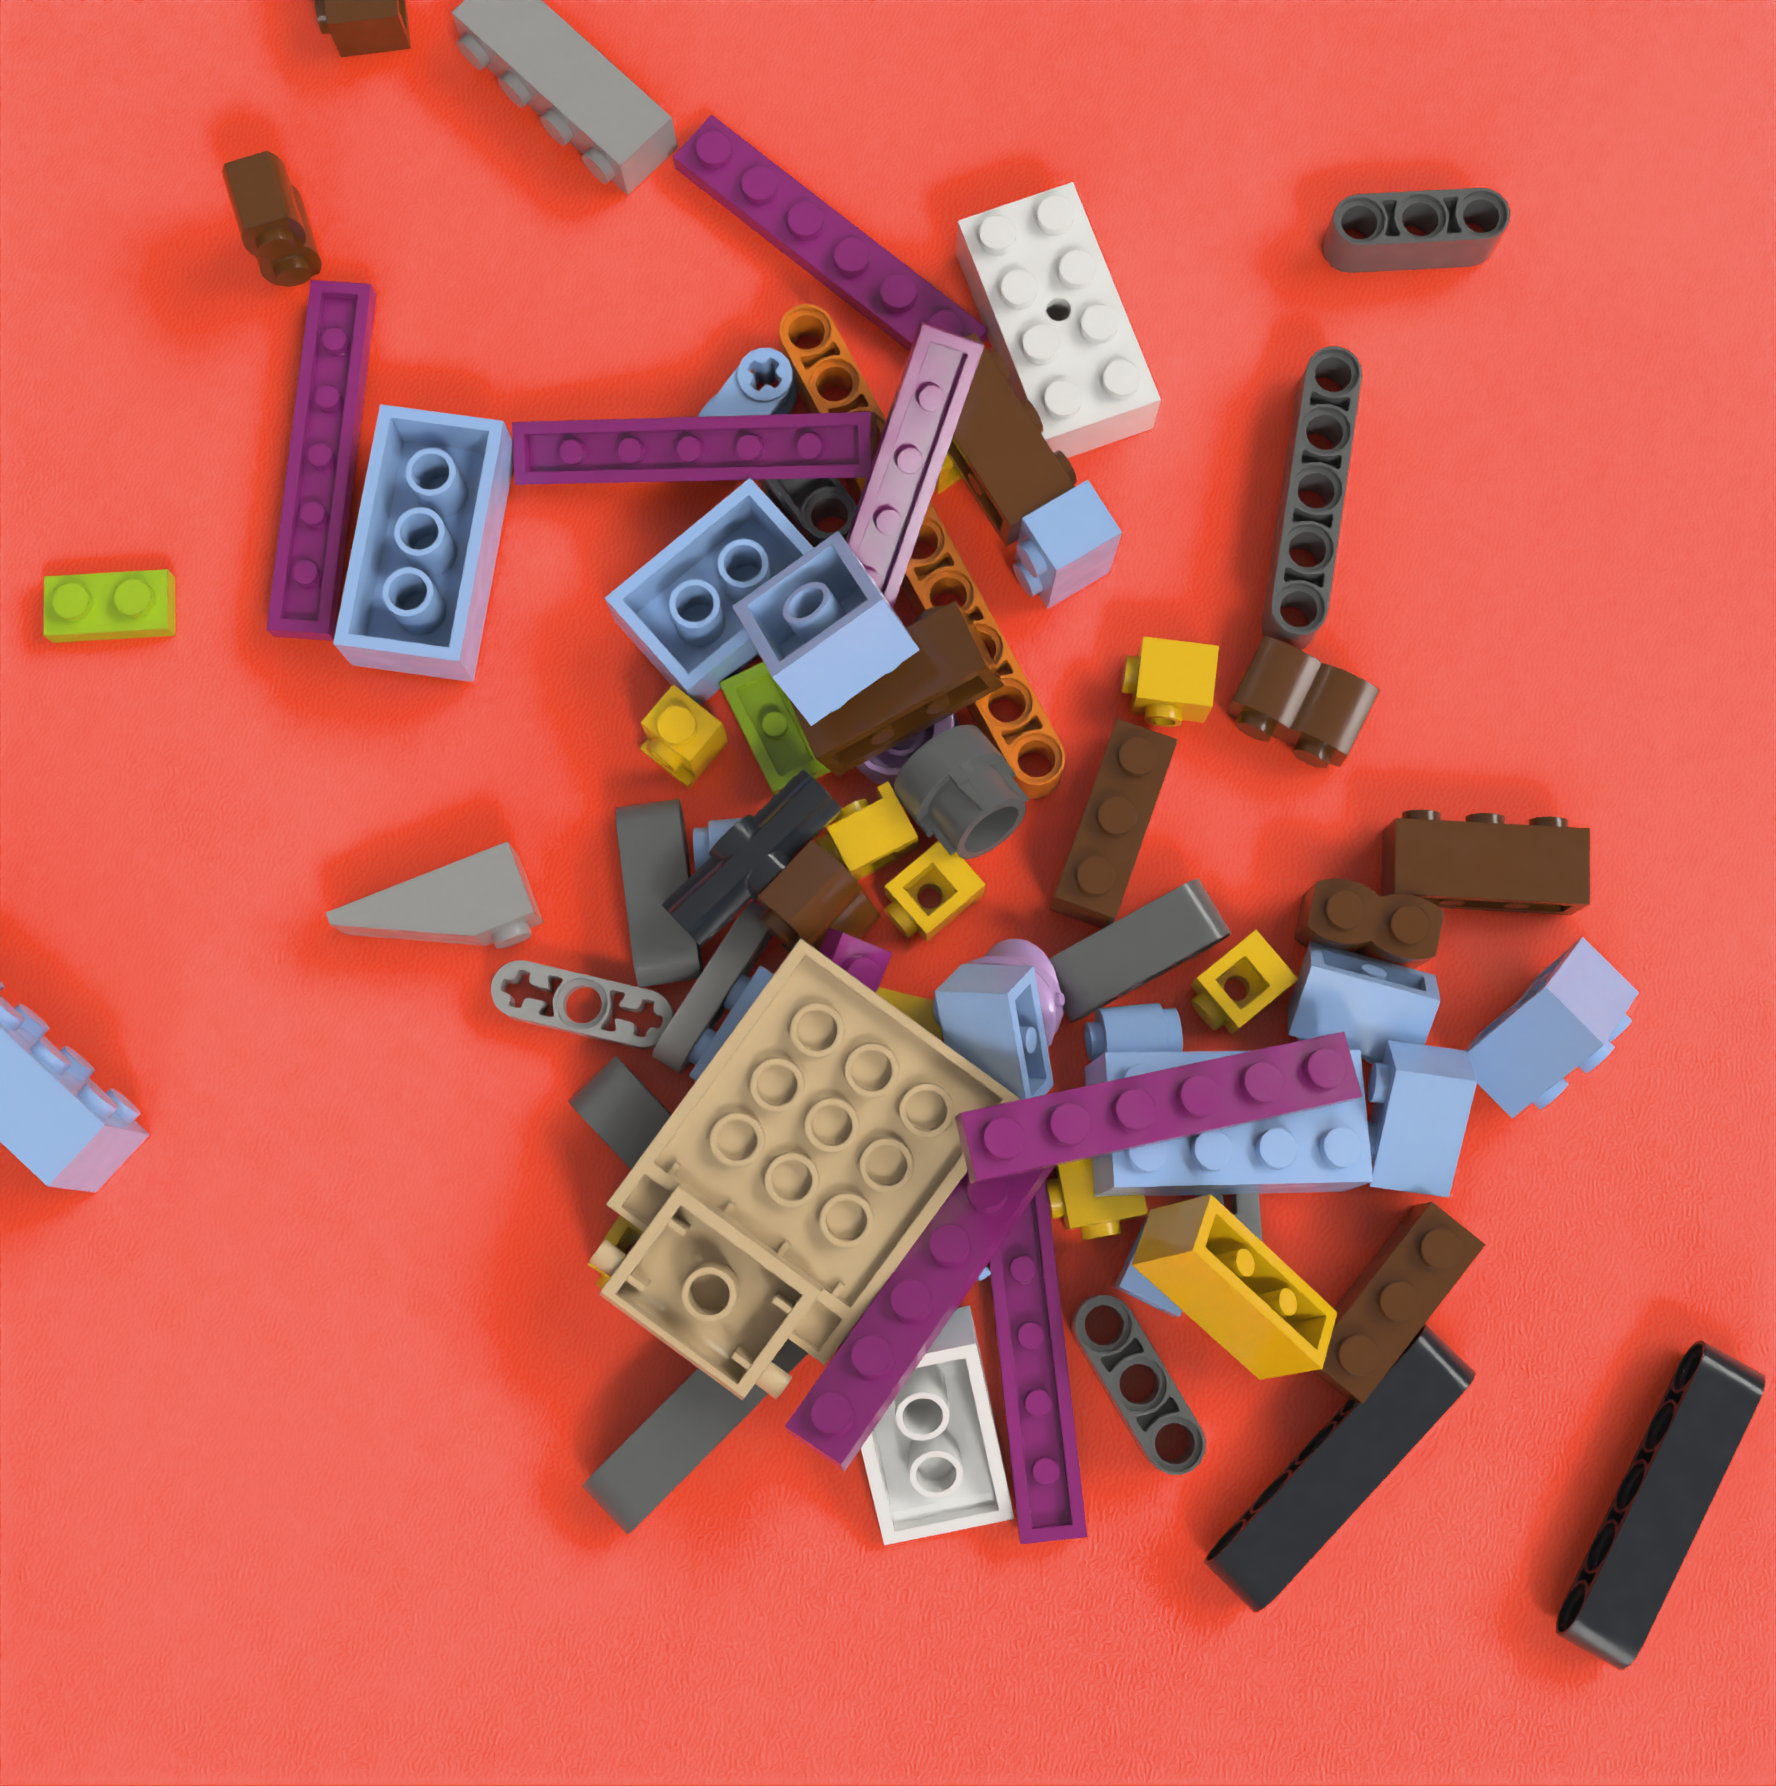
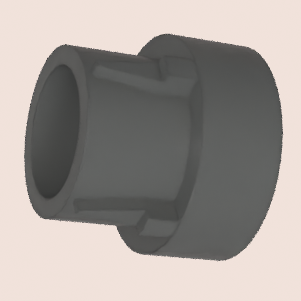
[894,725,1029,859]

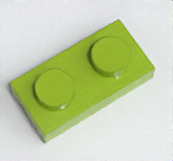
[43,569,176,643]
[719,662,831,795]

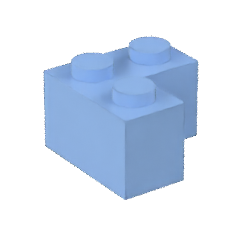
[1465,937,1639,1119]

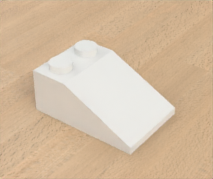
[841,1306,1015,1545]

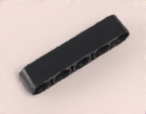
[1204,1324,1476,1612]
[1556,1340,1766,1670]

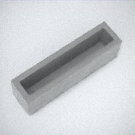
[451,0,678,195]

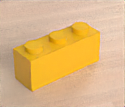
[1131,1194,1338,1380]

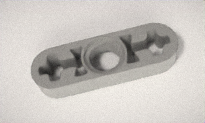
[652,901,774,1074]
[491,960,675,1050]

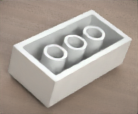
[956,182,1161,458]

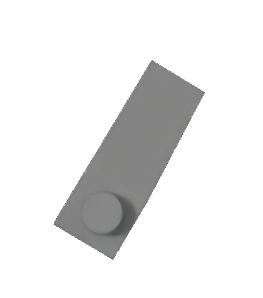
[326,841,544,949]

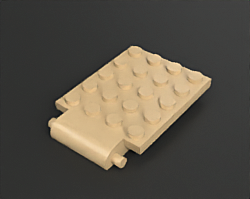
[589,938,1019,1400]

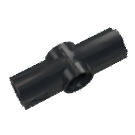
[662,769,842,947]

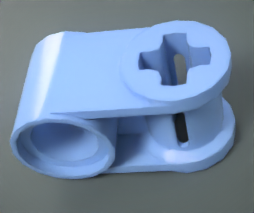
[697,348,797,417]

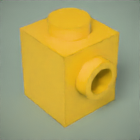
[1121,636,1219,727]
[1046,1158,1148,1240]

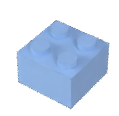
[732,531,920,726]

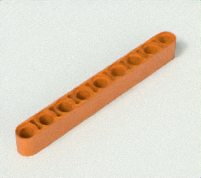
[779,304,1066,799]

